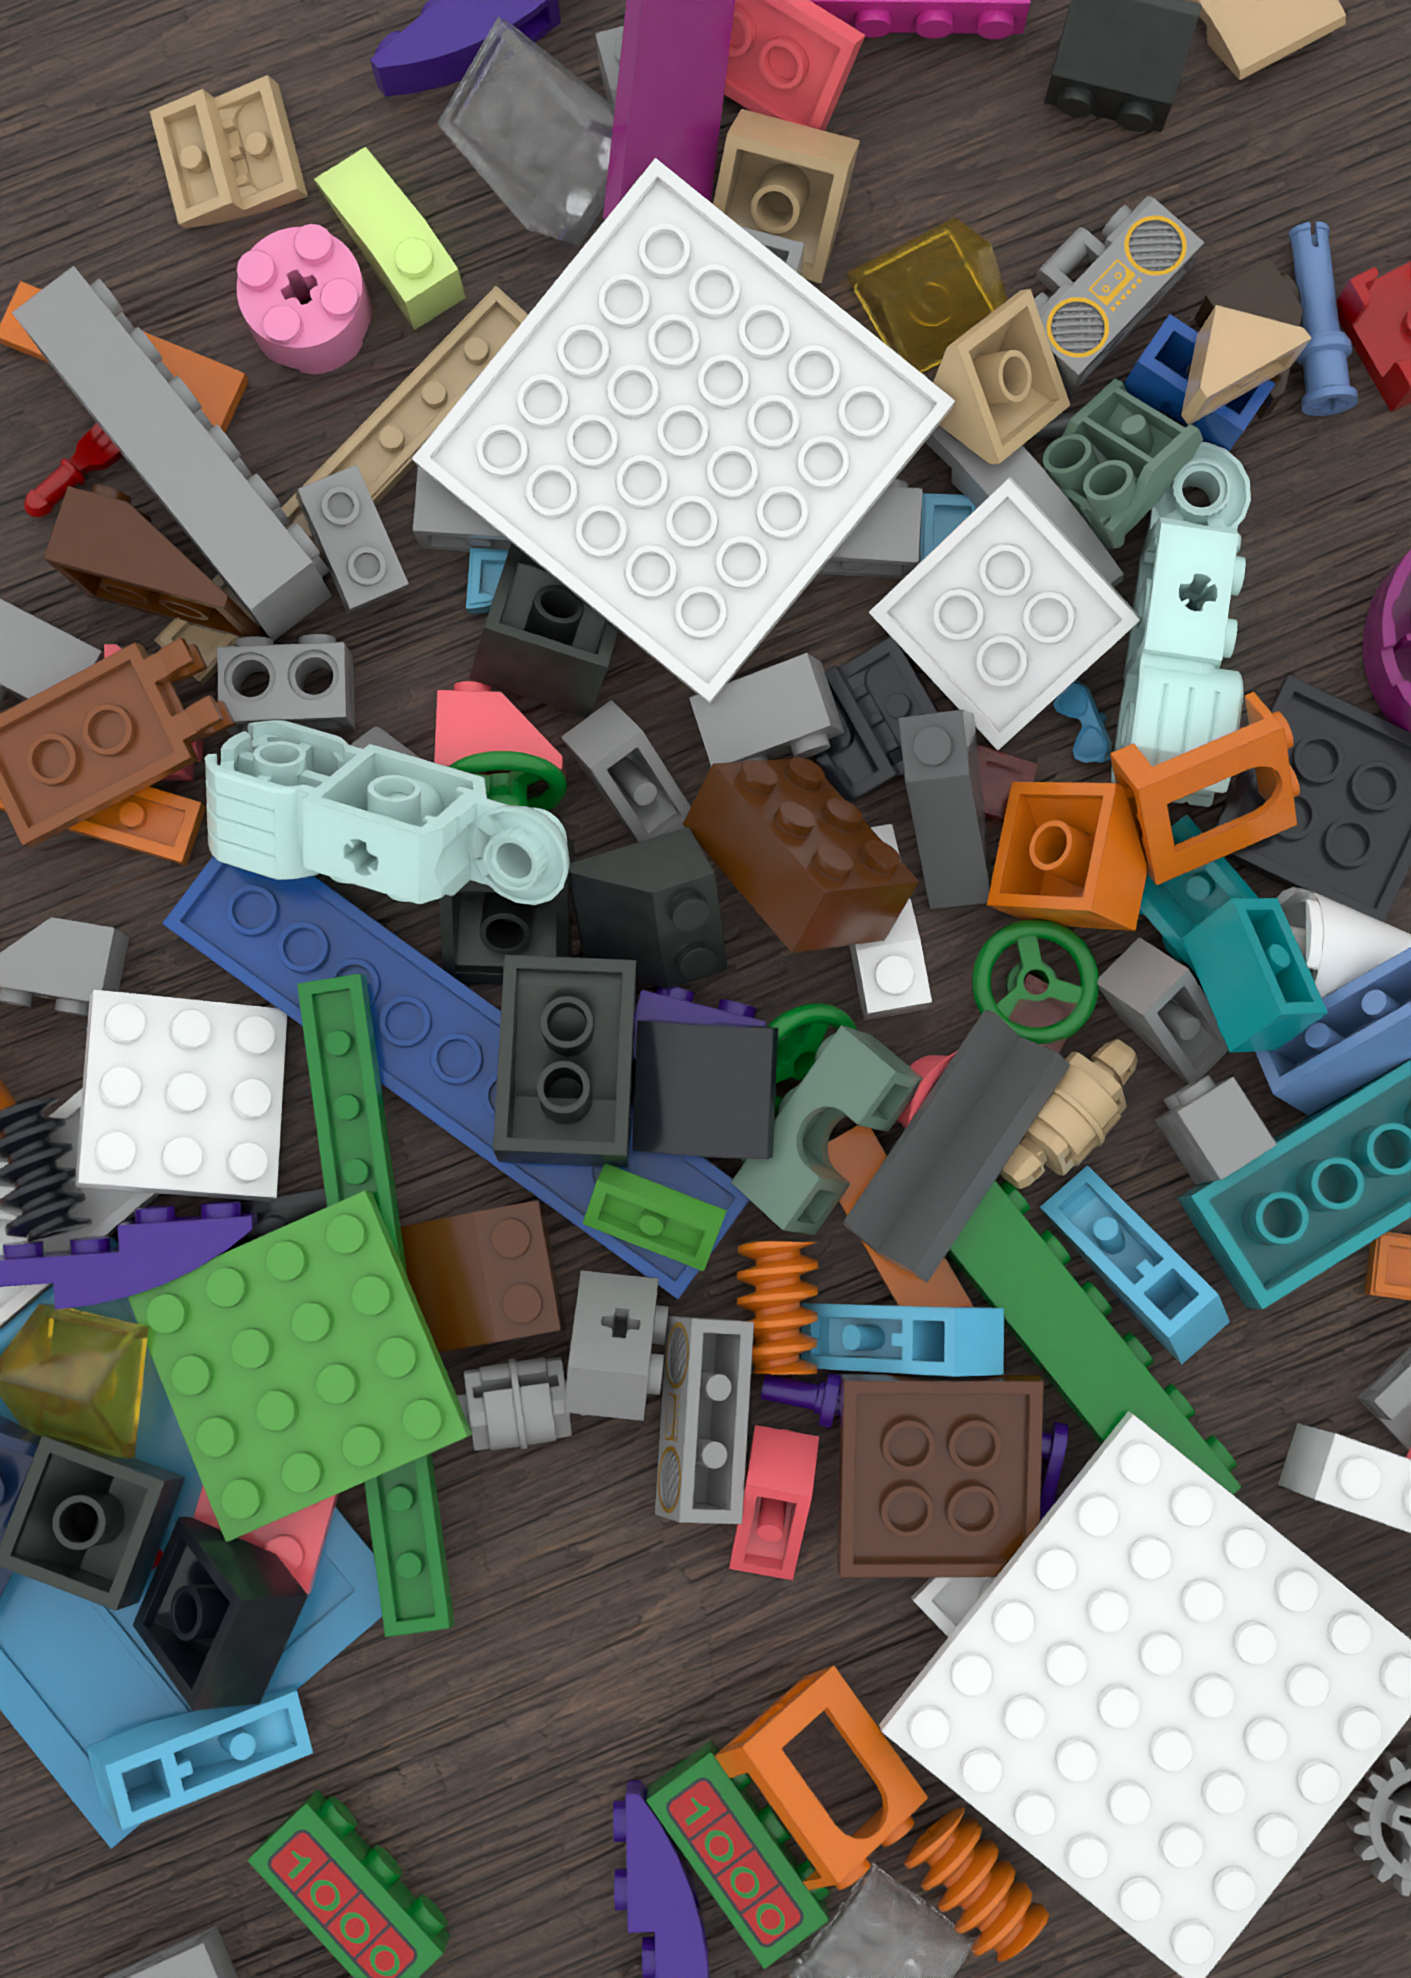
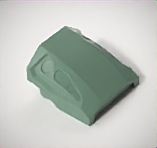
[1042,379,1203,550]

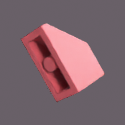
[434,681,566,780]
[729,1425,819,1580]

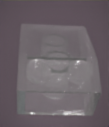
[437,17,615,246]

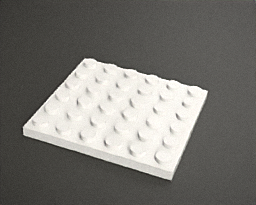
[412,158,955,704]
[879,1411,1411,1978]

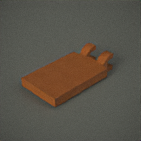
[0,638,236,847]

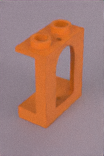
[1110,692,1300,886]
[714,1665,928,1890]

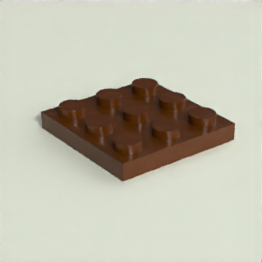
[837,1375,1044,1578]

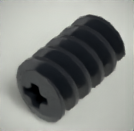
[0,1097,92,1241]

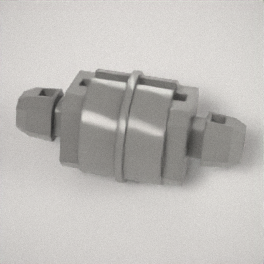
[457,1357,585,1451]

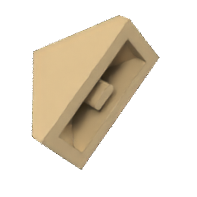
[1181,305,1311,425]

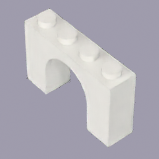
[1278,1423,1411,1533]

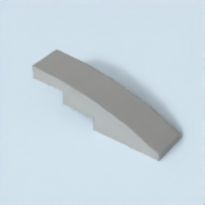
[925,425,1124,588]

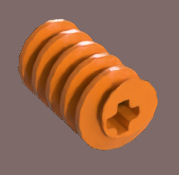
[737,1241,818,1374]
[904,1807,1049,1962]

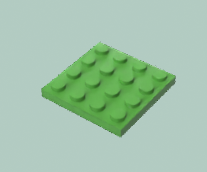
[128,1190,472,1542]

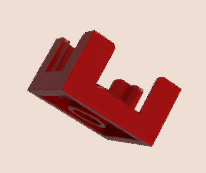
[1336,261,1411,413]

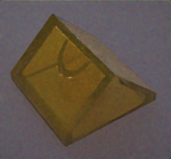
[847,217,1008,373]
[0,1303,149,1459]

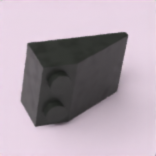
[493,955,636,1167]

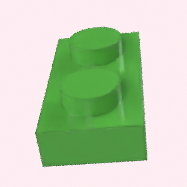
[582,1163,727,1271]

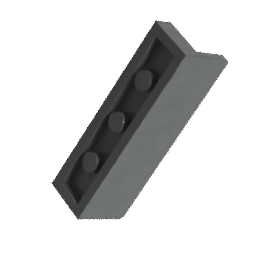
[844,1010,1070,1283]

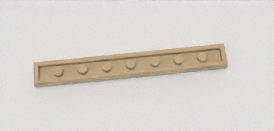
[154,286,528,686]

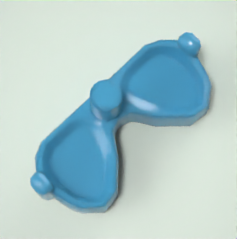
[1053,680,1112,763]

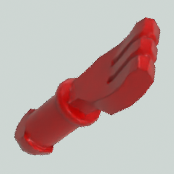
[24,423,122,518]

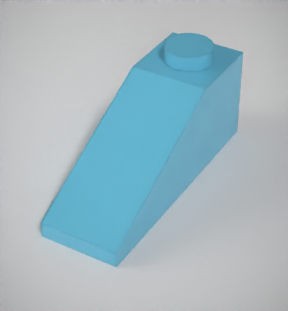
[1040,1165,1230,1364]
[801,1303,1004,1376]
[86,1688,313,1830]

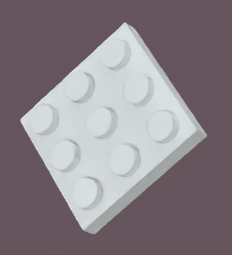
[869,477,1141,750]
[75,989,287,1202]

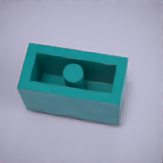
[1182,898,1328,1053]

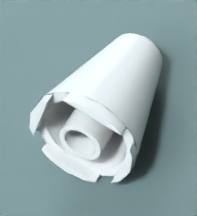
[1277,887,1411,998]

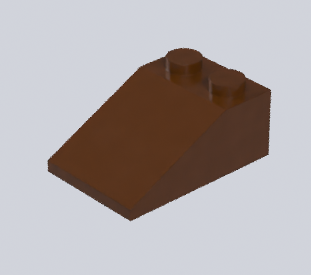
[43,485,264,638]
[401,1200,565,1352]

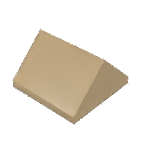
[933,289,1070,465]

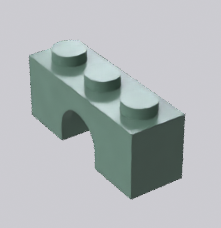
[731,1025,923,1235]

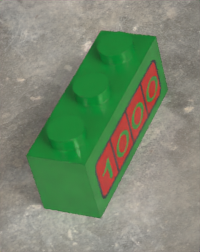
[646,1740,831,1969]
[247,1790,450,1978]

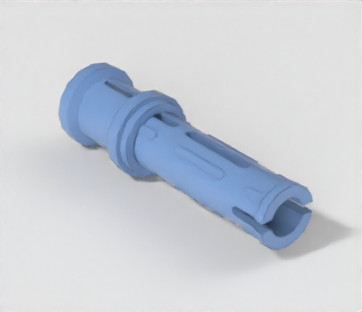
[1289,221,1358,416]

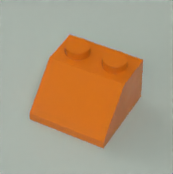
[987,782,1148,931]

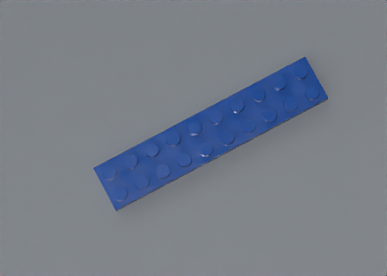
[162,856,749,1299]

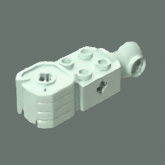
[1111,442,1251,807]
[205,720,570,905]

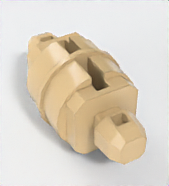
[1000,1039,1138,1189]

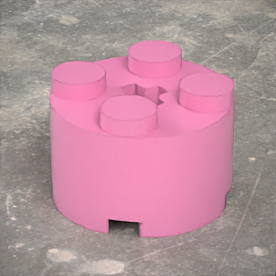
[237,224,373,375]

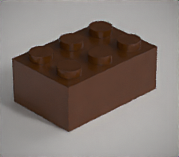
[682,757,919,953]

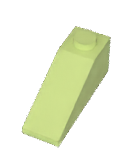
[314,147,466,331]

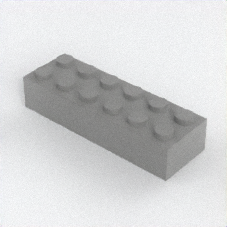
[12,266,332,641]

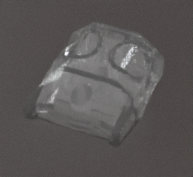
[789,1862,974,1978]

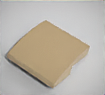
[1185,0,1346,80]
[150,75,308,228]

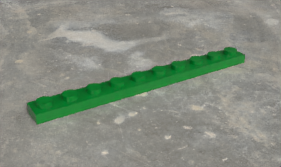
[297,974,455,1637]

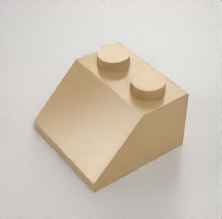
[713,109,860,283]

